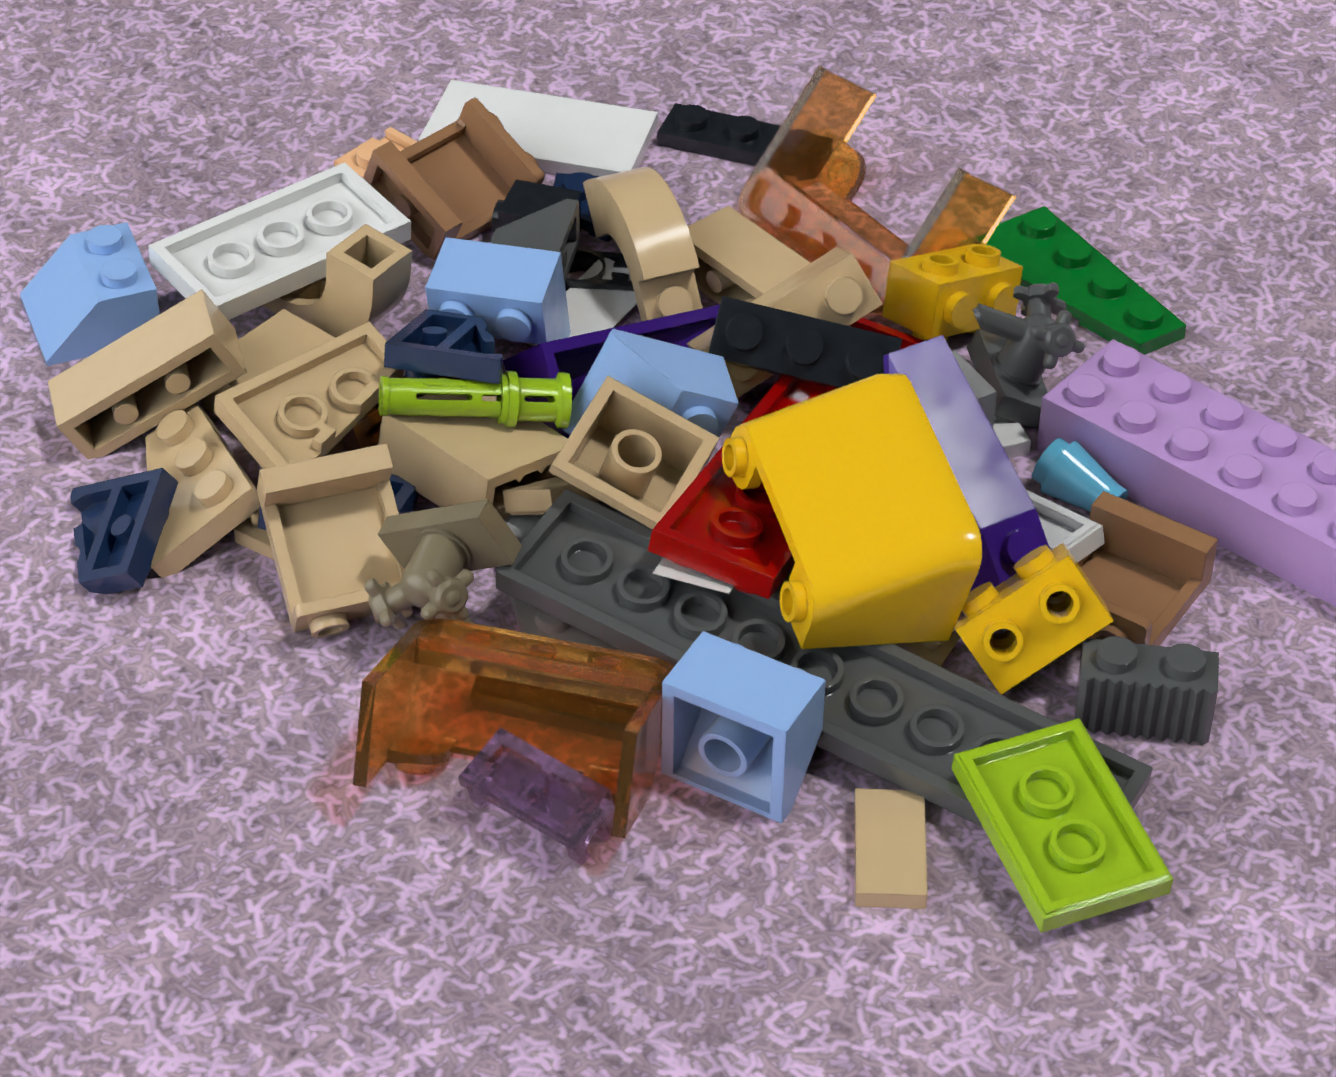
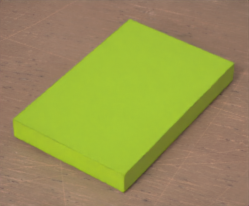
[951,718,1174,933]

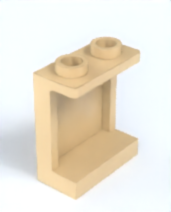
[257,443,414,638]

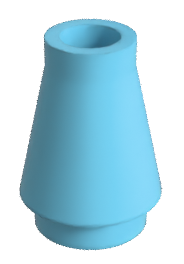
[1032,438,1129,512]

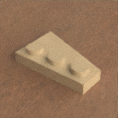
[214,321,404,469]
[145,402,260,578]

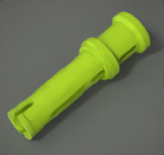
[378,371,572,429]

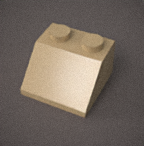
[549,376,719,529]

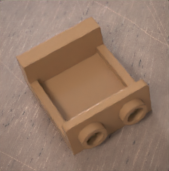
[363,97,545,260]
[1049,491,1218,646]

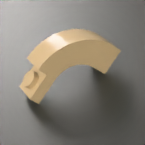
[583,167,703,321]
[263,224,412,337]

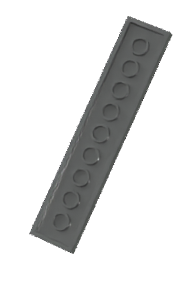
[496,489,1153,827]

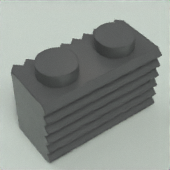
[1074,636,1219,746]

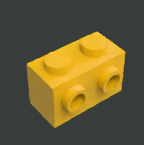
[882,244,1023,341]
[955,543,1113,695]

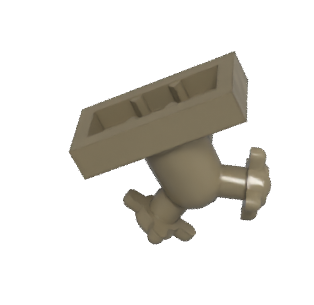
[364,499,522,649]

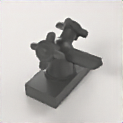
[967,282,1085,429]

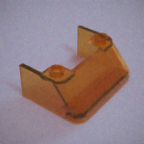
[739,65,1016,315]
[353,618,674,838]

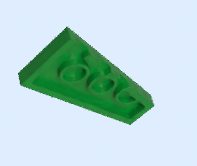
[953,206,1187,355]

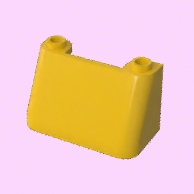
[722,373,982,649]

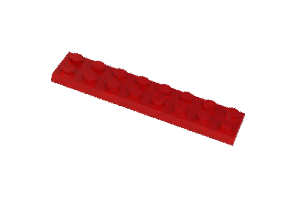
[648,317,924,600]

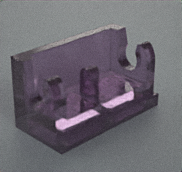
[458,728,620,866]

